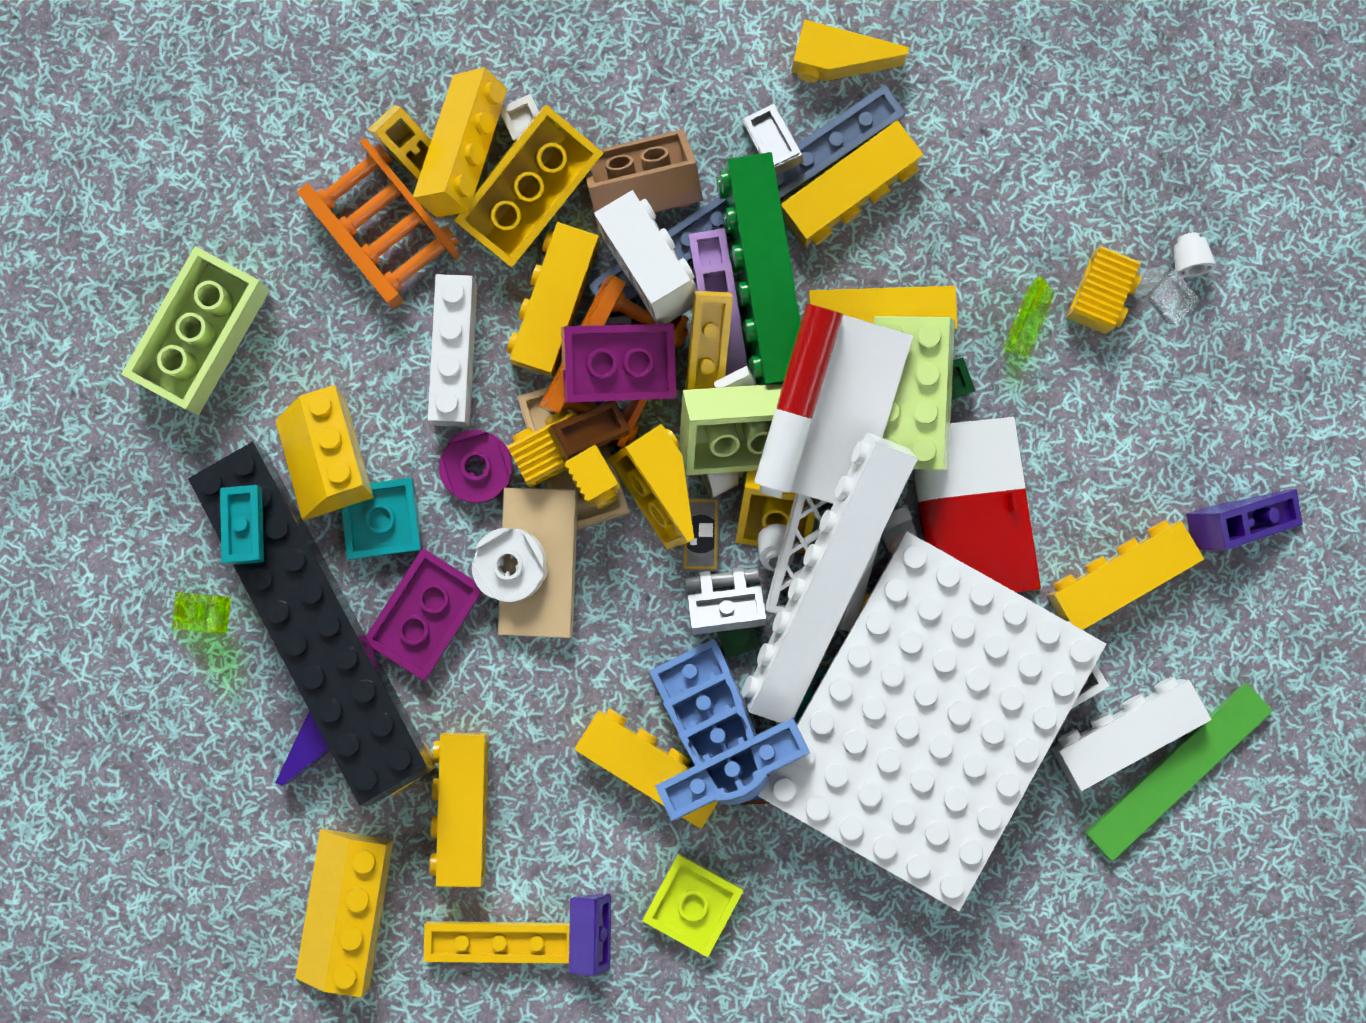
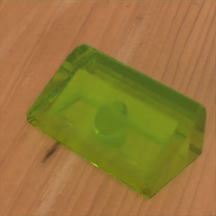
[1003,276,1054,358]

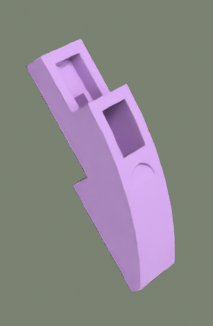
[688,228,747,376]

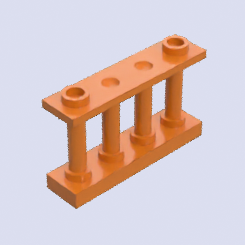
[296,138,460,310]
[539,275,689,448]

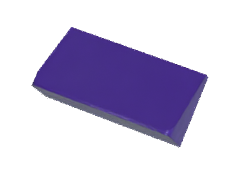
[569,894,611,976]

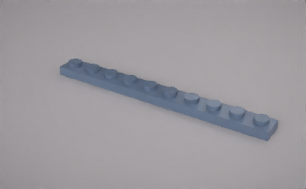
[588,85,906,317]

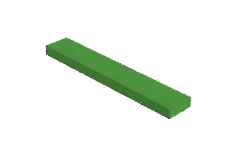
[1084,683,1273,862]

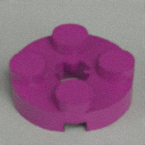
[439,430,514,504]

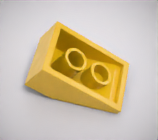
[607,424,694,550]

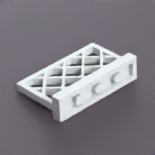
[765,493,881,631]

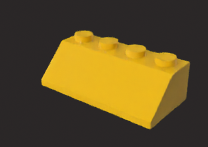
[453,104,603,268]
[295,829,394,998]

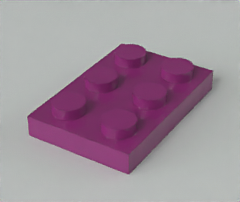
[561,324,676,402]
[366,548,483,681]

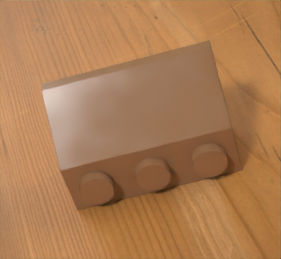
[585,129,703,226]

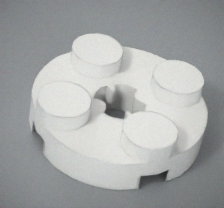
[472,528,548,602]

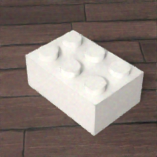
[594,190,698,324]

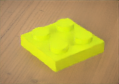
[642,853,744,957]

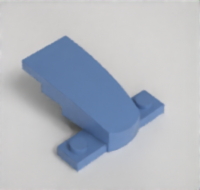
[649,638,811,821]

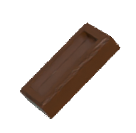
[547,401,631,463]

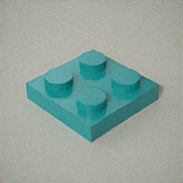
[341,477,422,560]

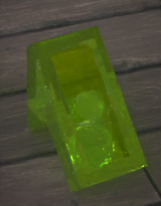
[171,592,231,634]

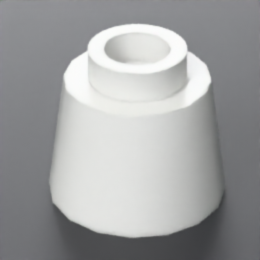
[1173,232,1217,278]
[700,472,743,499]
[758,524,798,572]

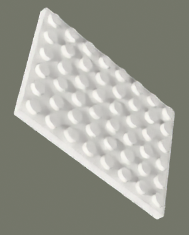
[758,532,1106,911]

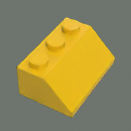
[275,385,374,521]

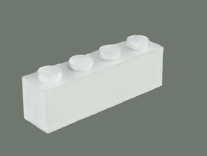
[428,274,478,427]
[1052,677,1212,791]

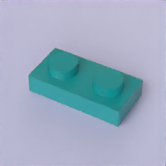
[220,485,264,565]

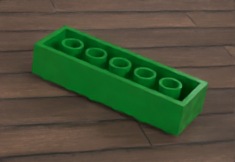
[716,152,801,385]

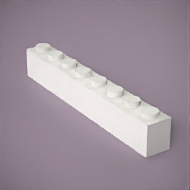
[742,432,918,723]

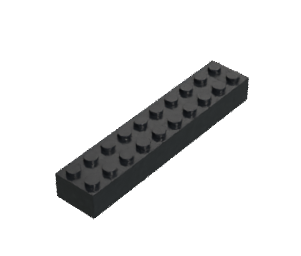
[188,441,436,806]

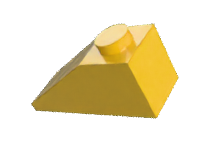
[791,19,909,82]
[367,105,431,182]

